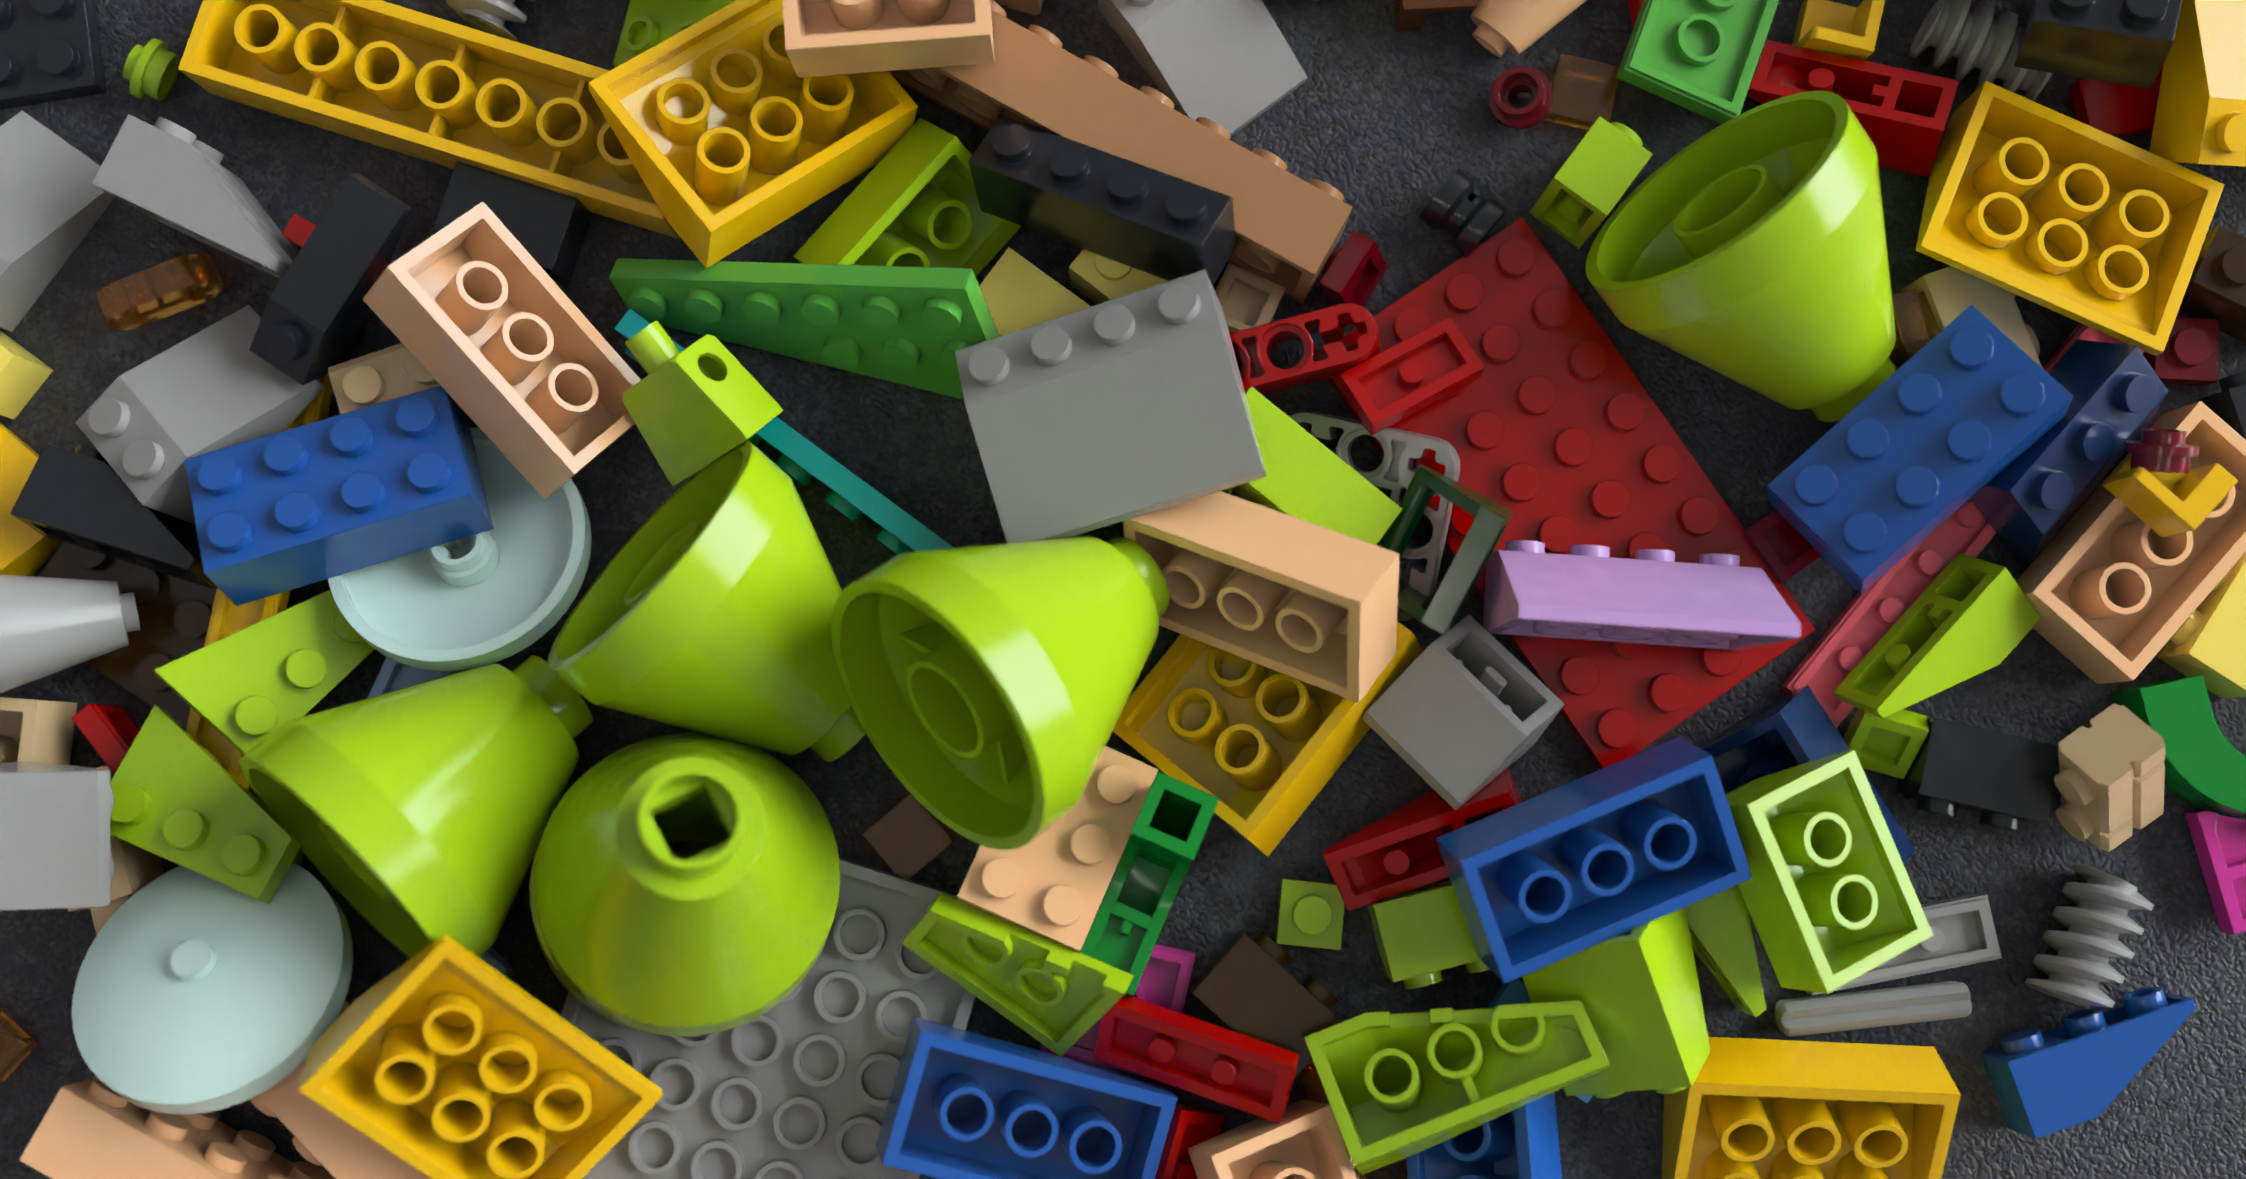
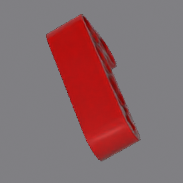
[1230,303,1381,395]

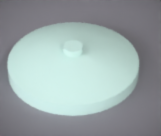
[328,428,592,671]
[71,862,353,1114]

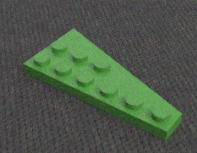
[609,258,1000,400]

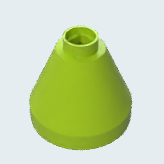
[1586,91,1896,422]
[547,441,866,762]
[831,536,1169,850]
[239,655,593,960]
[534,733,840,1036]

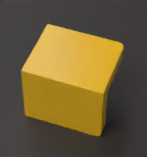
[1792,0,1885,61]
[2102,453,2238,538]

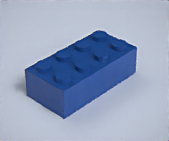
[1767,304,2073,594]
[185,385,494,606]
[1435,737,1752,984]
[876,1017,1177,1179]

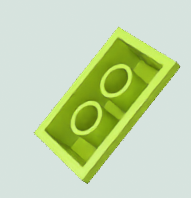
[793,118,1022,277]
[1725,750,1933,994]

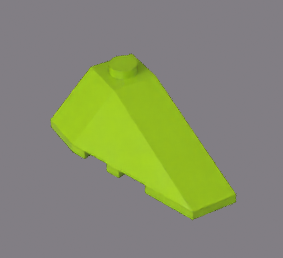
[1304,1000,1610,1175]

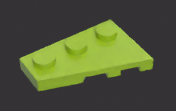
[153,590,374,755]
[110,704,303,904]
[901,893,1134,1057]

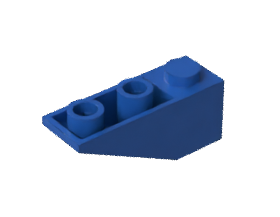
[1981,987,2196,1139]

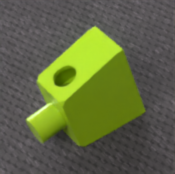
[622,320,783,486]

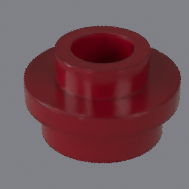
[1489,67,1553,130]
[2125,428,2200,473]

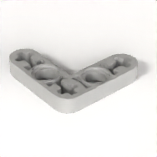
[1289,411,1460,621]

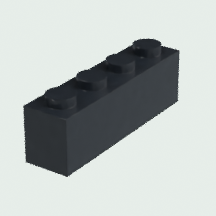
[968,115,1236,285]

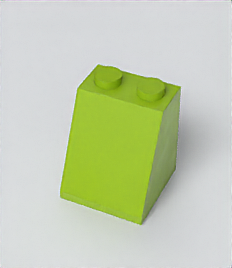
[1522,907,1711,1099]

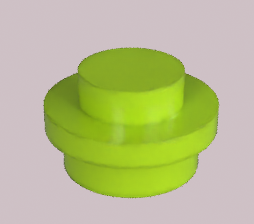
[123,38,180,101]

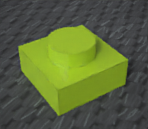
[1843,708,1929,779]
[1275,878,1345,950]

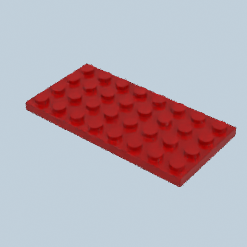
[1319,217,1815,770]

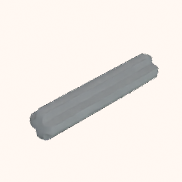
[1775,981,1972,1037]

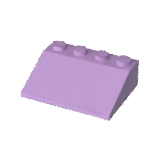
[1483,540,1801,651]

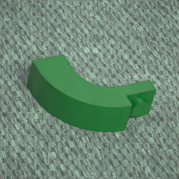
[2110,675,2246,816]
[1080,771,1220,997]

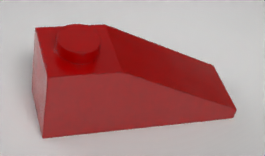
[1748,40,1959,177]
[1323,768,1522,911]

